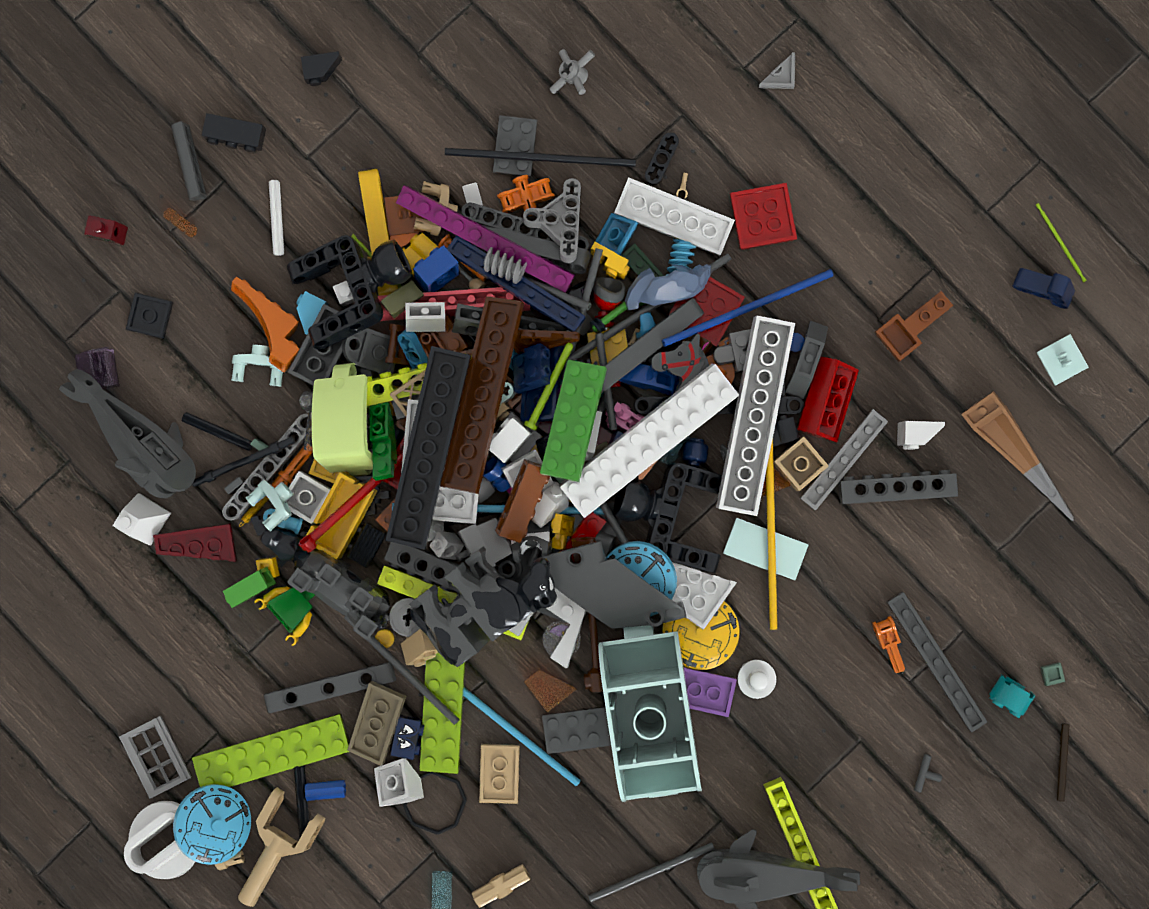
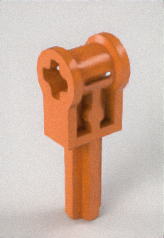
[872,616,905,673]

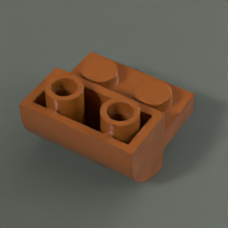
[416,314,469,358]

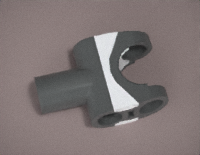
[511,520,552,563]

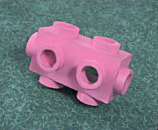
[605,402,644,433]

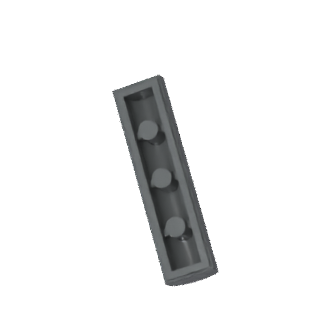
[171,121,207,201]

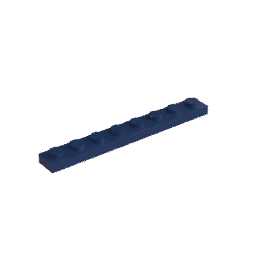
[447,235,585,332]

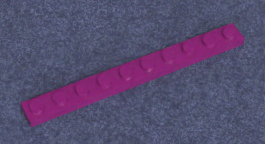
[396,185,575,293]

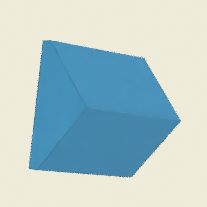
[595,213,638,256]

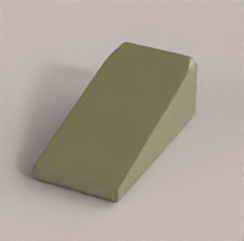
[380,280,424,319]

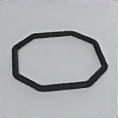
[403,772,467,835]

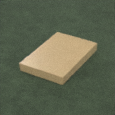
[479,744,520,804]

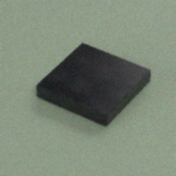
[126,293,173,339]

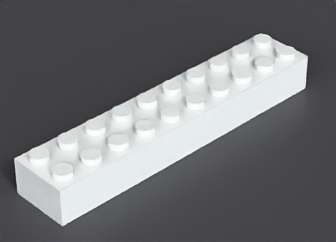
[716,316,795,516]
[558,364,739,518]

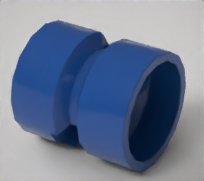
[483,456,511,492]

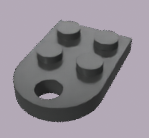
[342,328,399,374]

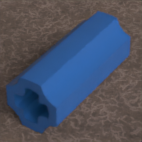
[305,780,346,801]

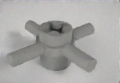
[550,49,595,95]

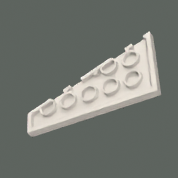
[672,562,737,630]

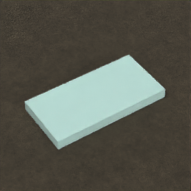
[723,518,808,580]

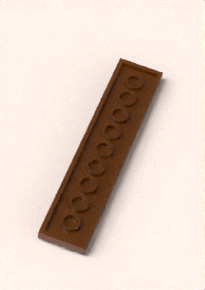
[440,296,524,494]

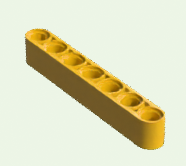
[358,169,398,296]

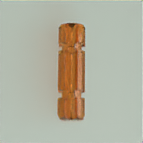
[163,208,198,238]

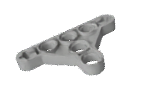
[523,178,581,263]

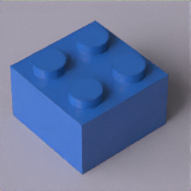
[413,245,459,292]

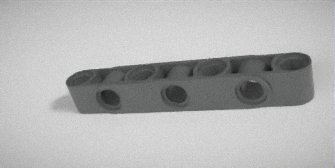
[263,662,396,713]

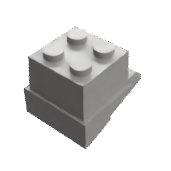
[455,518,513,567]

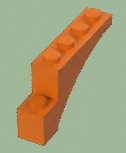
[231,277,300,373]

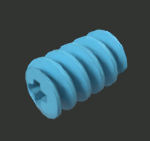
[667,239,696,275]

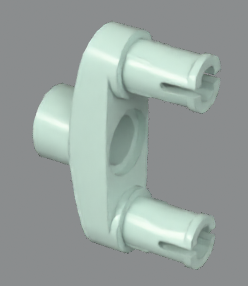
[231,344,283,387]
[245,479,293,531]

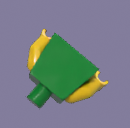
[254,586,315,646]

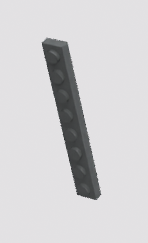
[886,592,987,733]

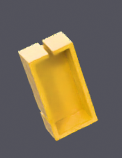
[306,472,378,560]

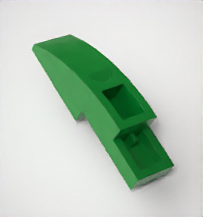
[370,402,397,481]

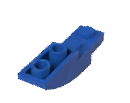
[619,364,679,396]

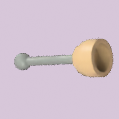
[459,266,486,289]

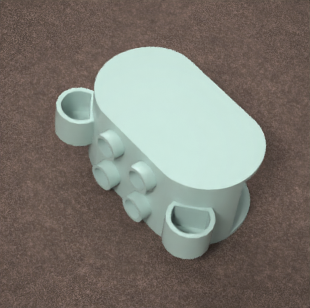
[598,625,702,802]

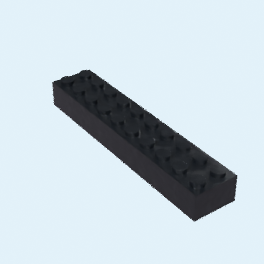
[385,346,471,550]

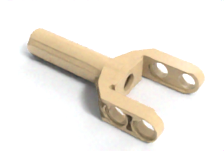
[238,787,326,907]

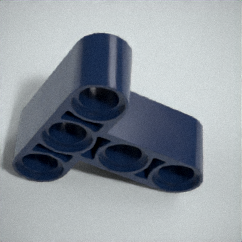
[1012,268,1075,309]

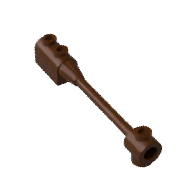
[571,537,603,692]

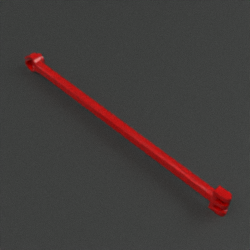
[299,450,403,552]

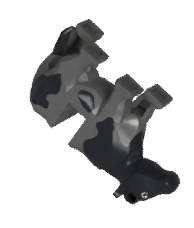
[260,527,390,640]
[409,546,557,667]

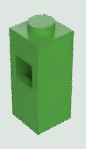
[223,567,276,608]

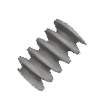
[483,247,527,284]

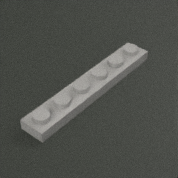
[800,409,888,511]

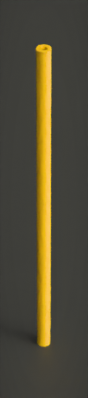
[766,439,777,630]

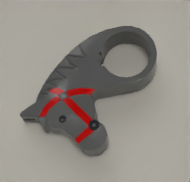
[649,333,709,427]

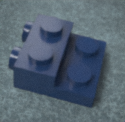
[513,343,551,394]

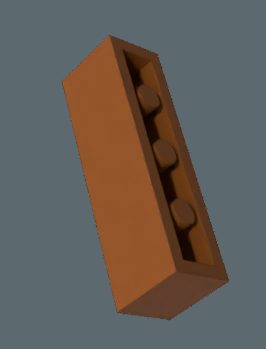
[495,459,550,543]

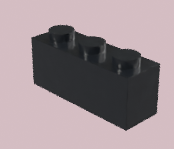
[202,113,266,153]

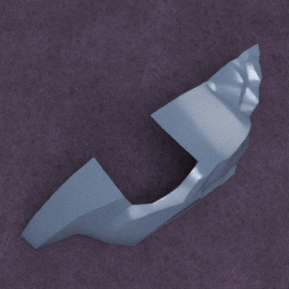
[625,264,711,310]

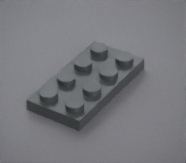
[542,706,611,754]

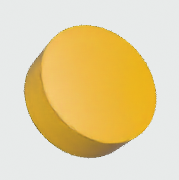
[375,629,395,648]

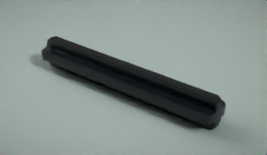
[181,412,253,451]
[294,765,309,839]

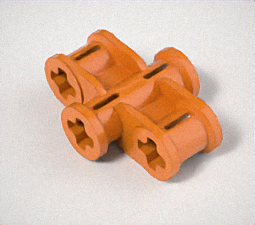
[497,175,555,217]

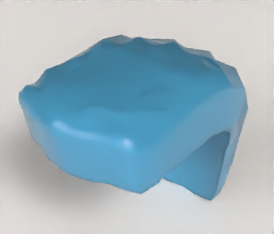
[635,312,656,339]

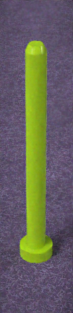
[524,343,573,431]

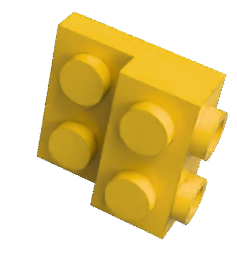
[591,242,630,280]

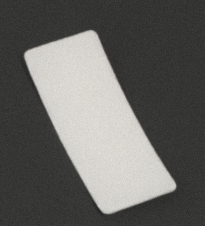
[462,182,486,218]

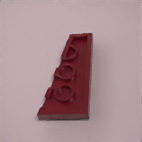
[153,523,237,562]

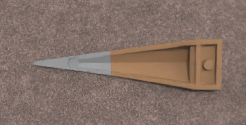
[961,391,1074,521]

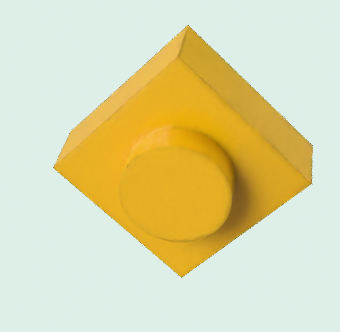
[256,557,280,578]

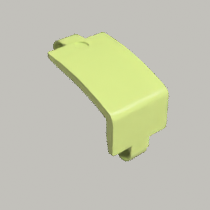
[312,363,373,476]

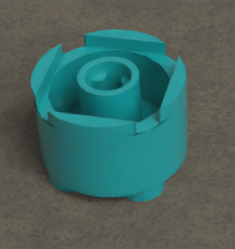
[989,674,1036,718]

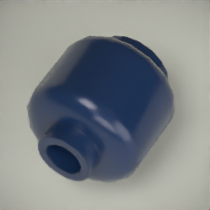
[682,438,709,468]

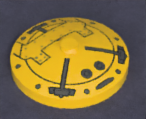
[662,601,739,670]

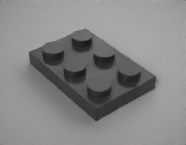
[493,115,537,178]

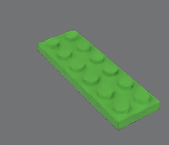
[540,360,607,482]

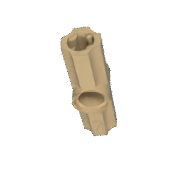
[472,864,531,908]

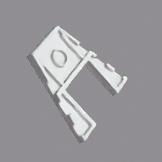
[509,588,586,668]

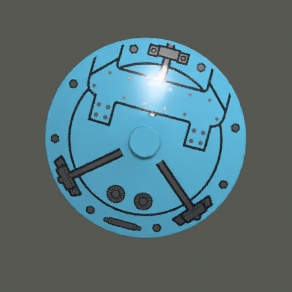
[606,541,677,616]
[173,784,251,865]

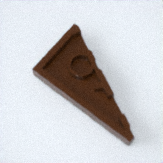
[514,329,580,354]

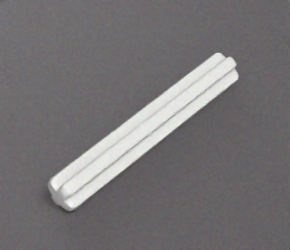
[269,180,284,256]

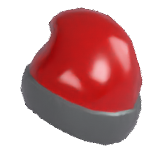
[593,277,625,311]

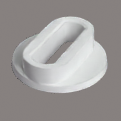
[124,801,196,879]

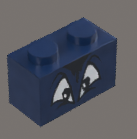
[391,715,425,760]

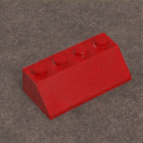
[797,357,859,443]

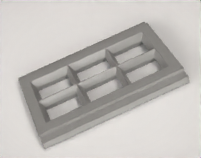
[119,716,192,798]

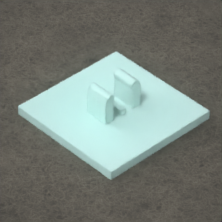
[1036,334,1089,386]

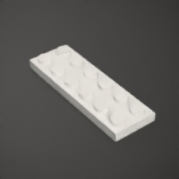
[614,177,735,256]

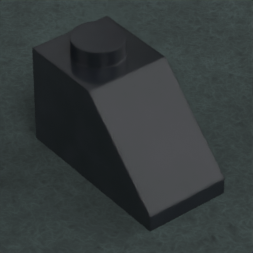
[301,51,342,86]

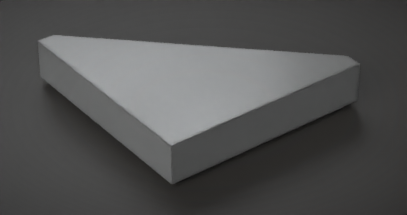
[759,52,795,89]

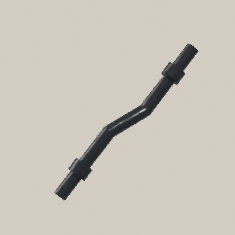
[192,436,295,487]

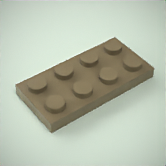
[347,681,406,766]

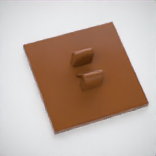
[384,196,426,236]

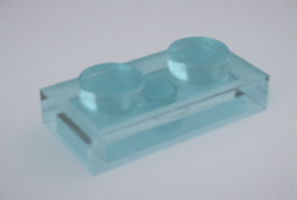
[432,871,452,909]

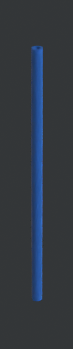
[662,269,833,347]

